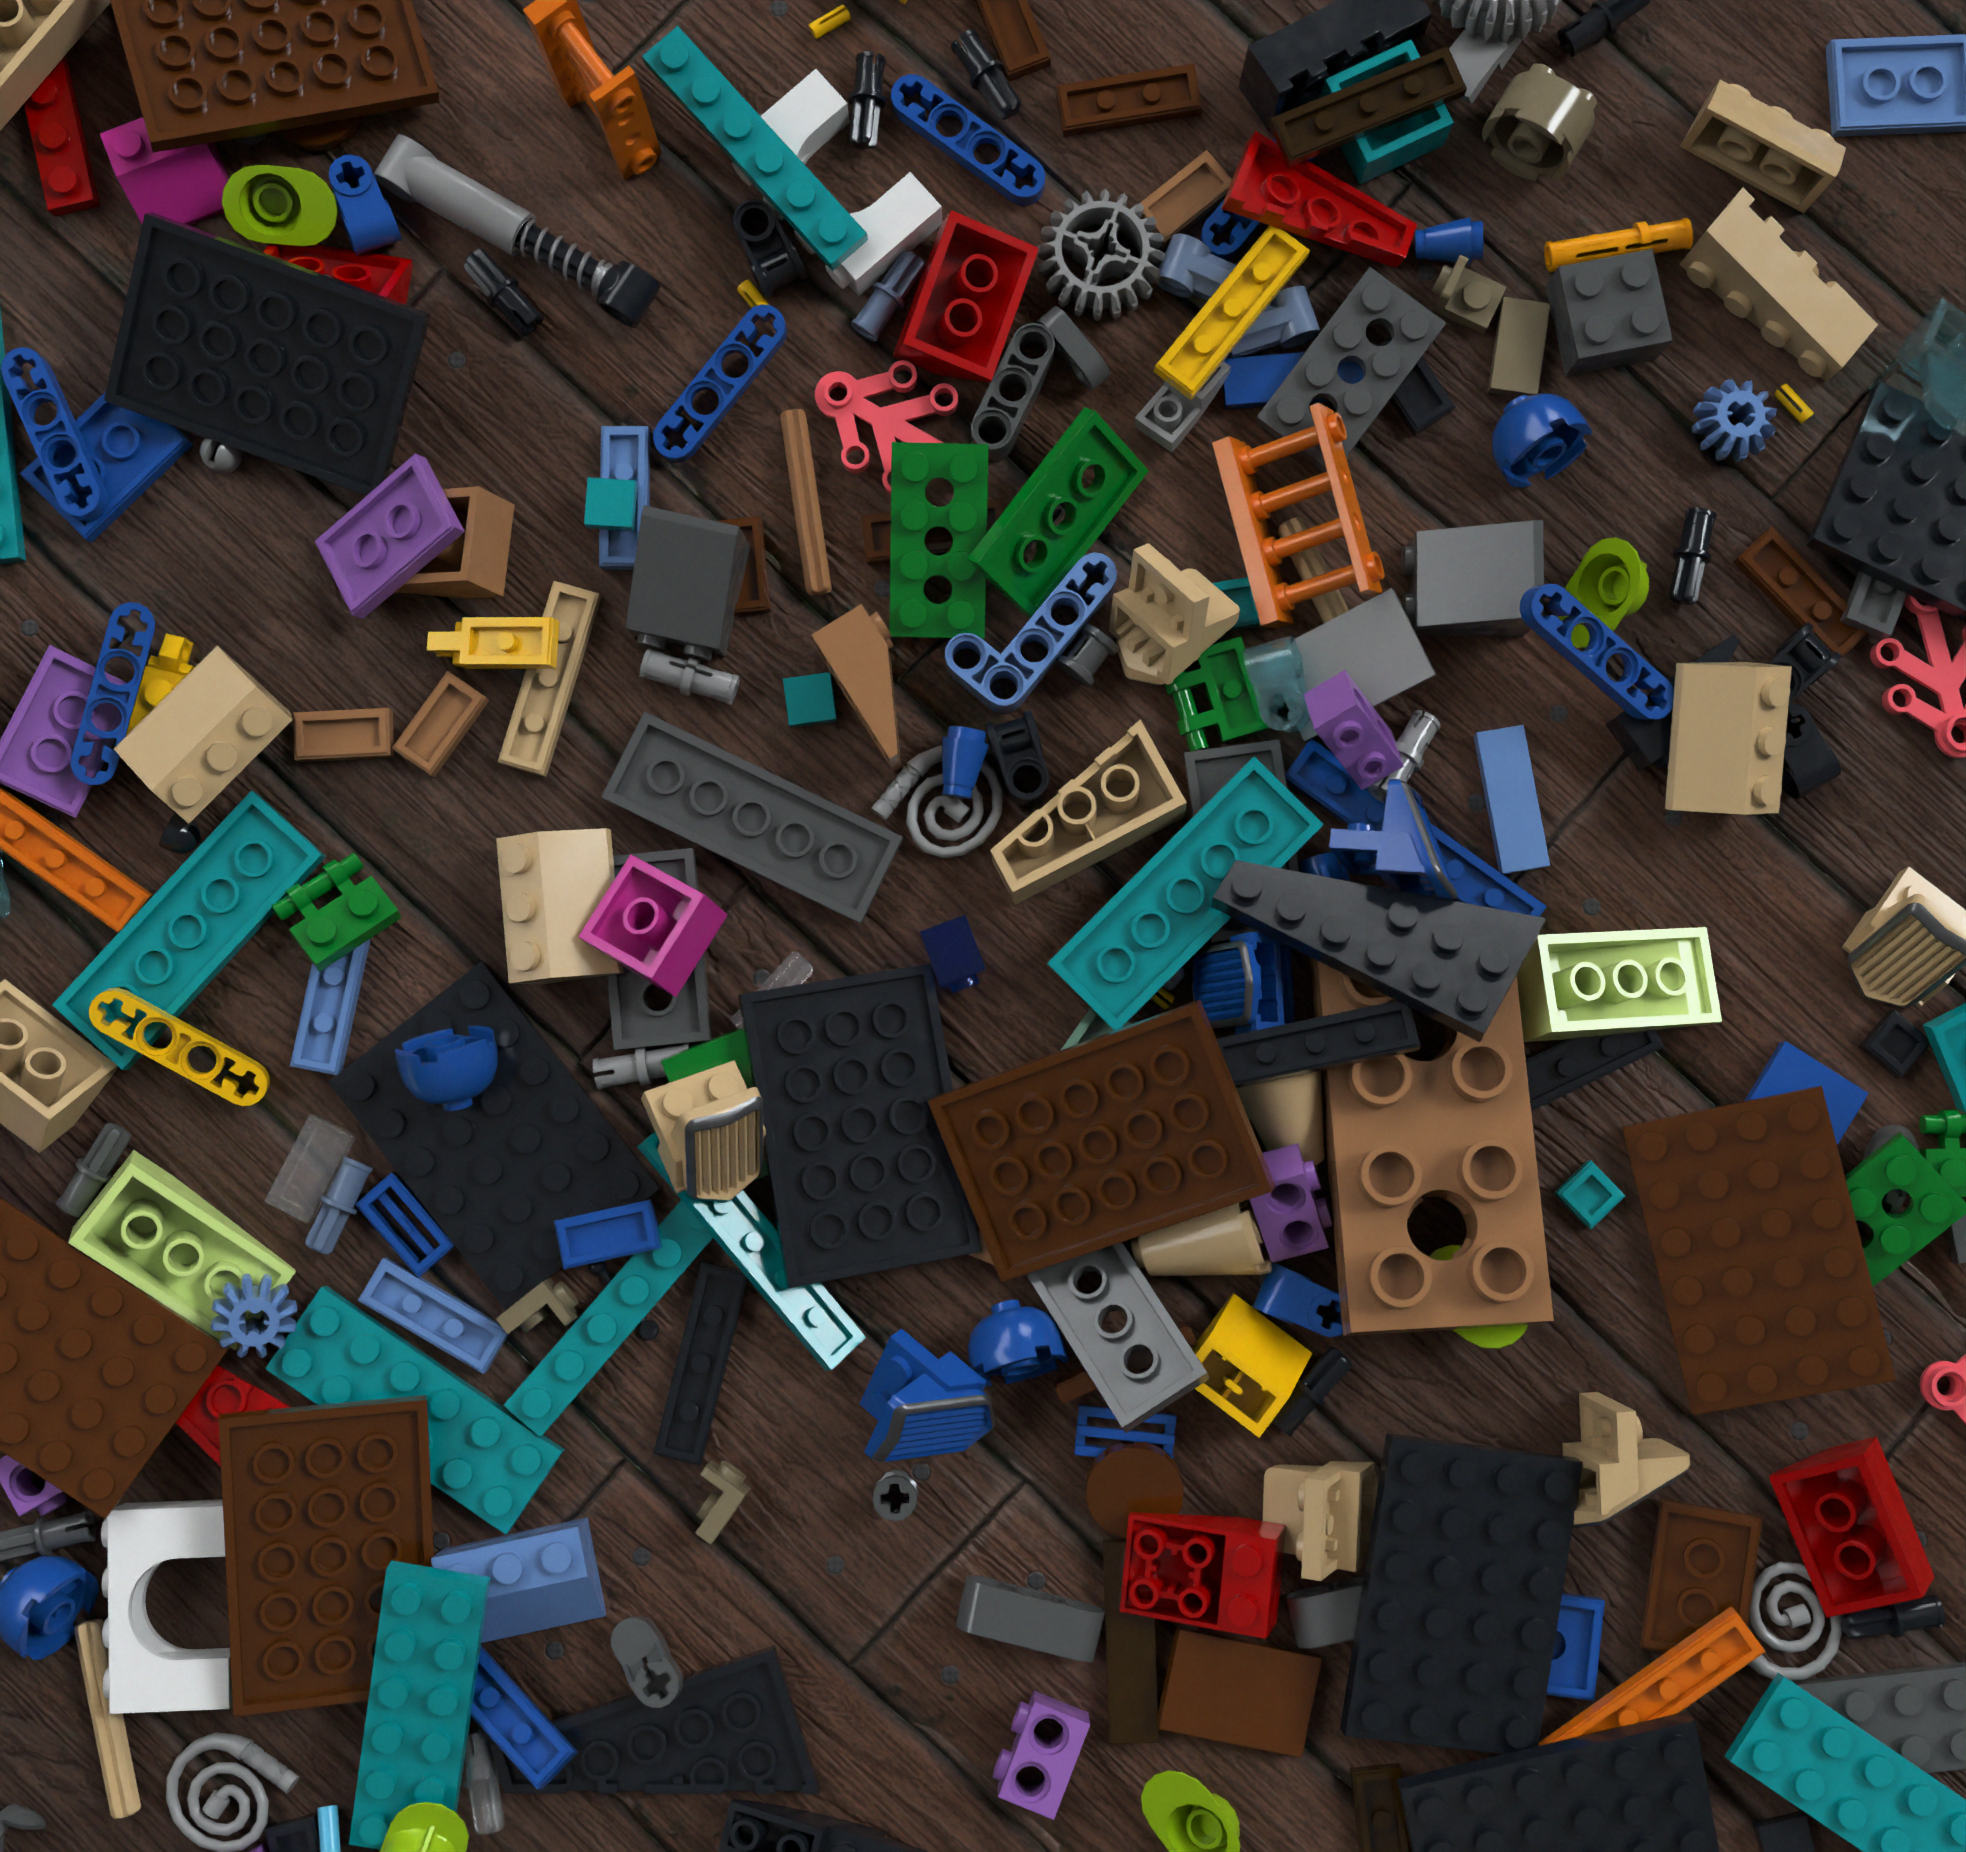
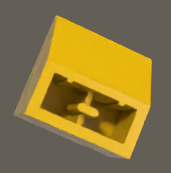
[1192,1293,1312,1438]

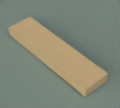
[498,581,602,777]

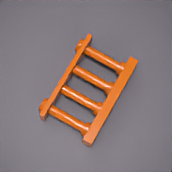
[523,0,662,180]
[1212,403,1385,629]

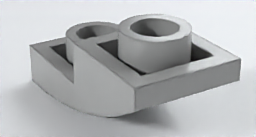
[1449,29,1522,105]
[1135,361,1231,453]

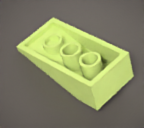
[1517,927,1722,1042]
[68,1150,296,1350]

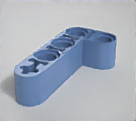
[945,552,1117,714]

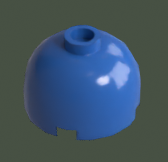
[1492,394,1592,488]
[394,1026,498,1111]
[968,1300,1069,1386]
[0,1556,99,1660]

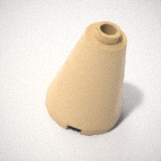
[1236,1071,1325,1170]
[1131,1200,1272,1276]

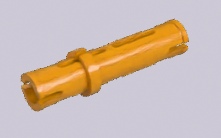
[1544,218,1693,273]

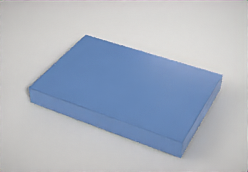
[1826,34,1966,137]

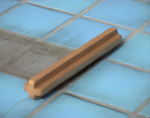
[780,409,832,595]

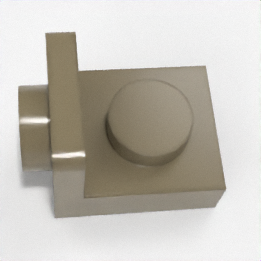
[1431,255,1507,334]
[496,1278,580,1334]
[695,1460,751,1545]

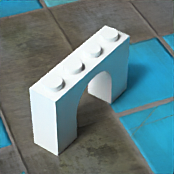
[732,69,943,296]
[101,1499,233,1714]

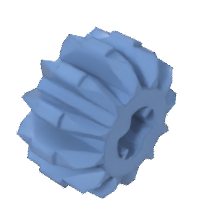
[1691,379,1777,462]
[211,1273,297,1358]

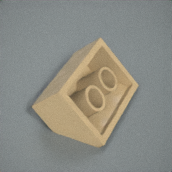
[1680,80,1846,213]
[114,645,293,824]
[1665,662,1792,815]
[496,828,624,984]
[0,979,117,1153]

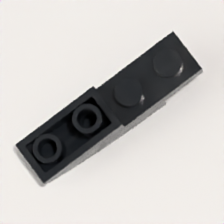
[718,1799,928,1852]

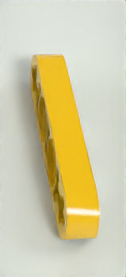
[89,988,270,1106]

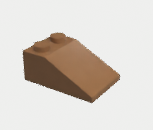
[366,486,515,599]
[811,604,902,773]

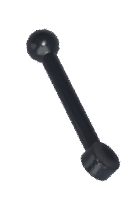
[588,1261,659,1340]

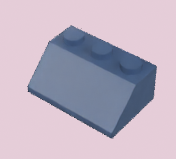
[431,1517,607,1643]

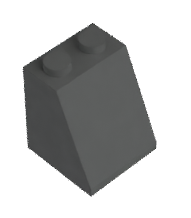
[625,505,751,661]
[1401,520,1544,637]

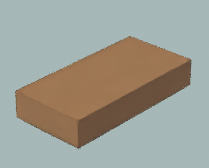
[1141,150,1232,248]
[392,671,490,777]
[293,708,394,762]

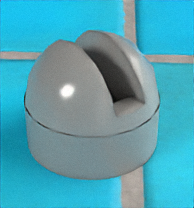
[200,437,242,474]

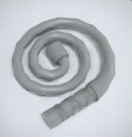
[871,746,1003,858]
[1748,1562,1842,1681]
[166,1732,300,1852]

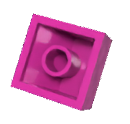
[100,117,229,226]
[578,854,728,997]

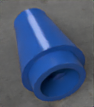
[1415,217,1483,265]
[942,726,989,799]

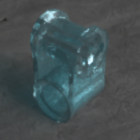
[1243,635,1310,732]

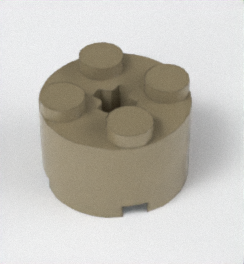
[1482,64,1597,182]

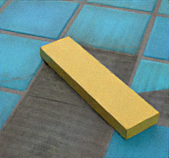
[1153,225,1310,400]

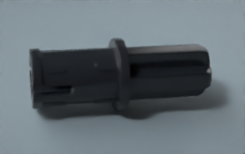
[1557,0,1651,57]
[951,29,1021,120]
[848,51,886,150]
[463,248,544,337]
[1669,507,1717,605]
[1272,1346,1352,1437]
[1840,1594,1945,1640]

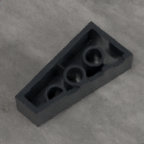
[1238,0,1433,132]

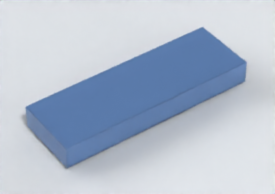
[599,426,650,570]
[1473,725,1550,875]
[290,939,371,1075]
[358,1257,509,1374]

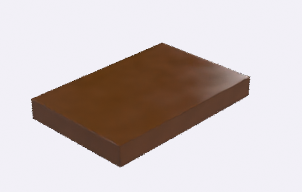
[1639,1497,1762,1653]
[1156,1626,1322,1758]

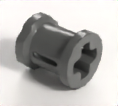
[1056,623,1119,688]
[872,1469,919,1522]

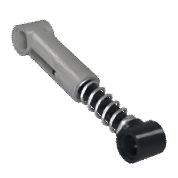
[373,134,661,328]

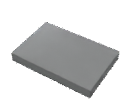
[1262,588,1436,741]

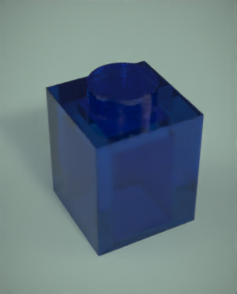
[920,915,986,994]

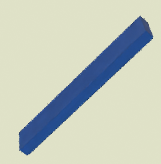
[1285,738,1547,917]

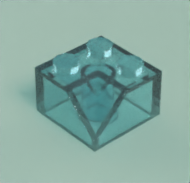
[1895,297,1966,437]

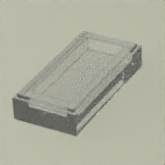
[264,1114,357,1223]

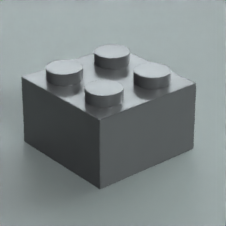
[1546,249,1673,376]

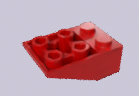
[1119,1512,1286,1639]

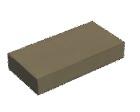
[1487,297,1551,397]

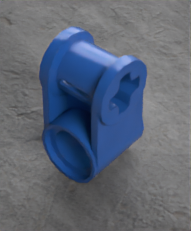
[329,154,402,256]
[1253,1263,1343,1337]

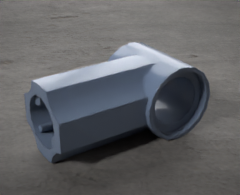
[1157,233,1237,301]
[1229,286,1321,358]

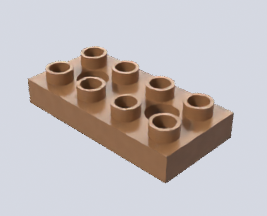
[1309,956,1554,1336]

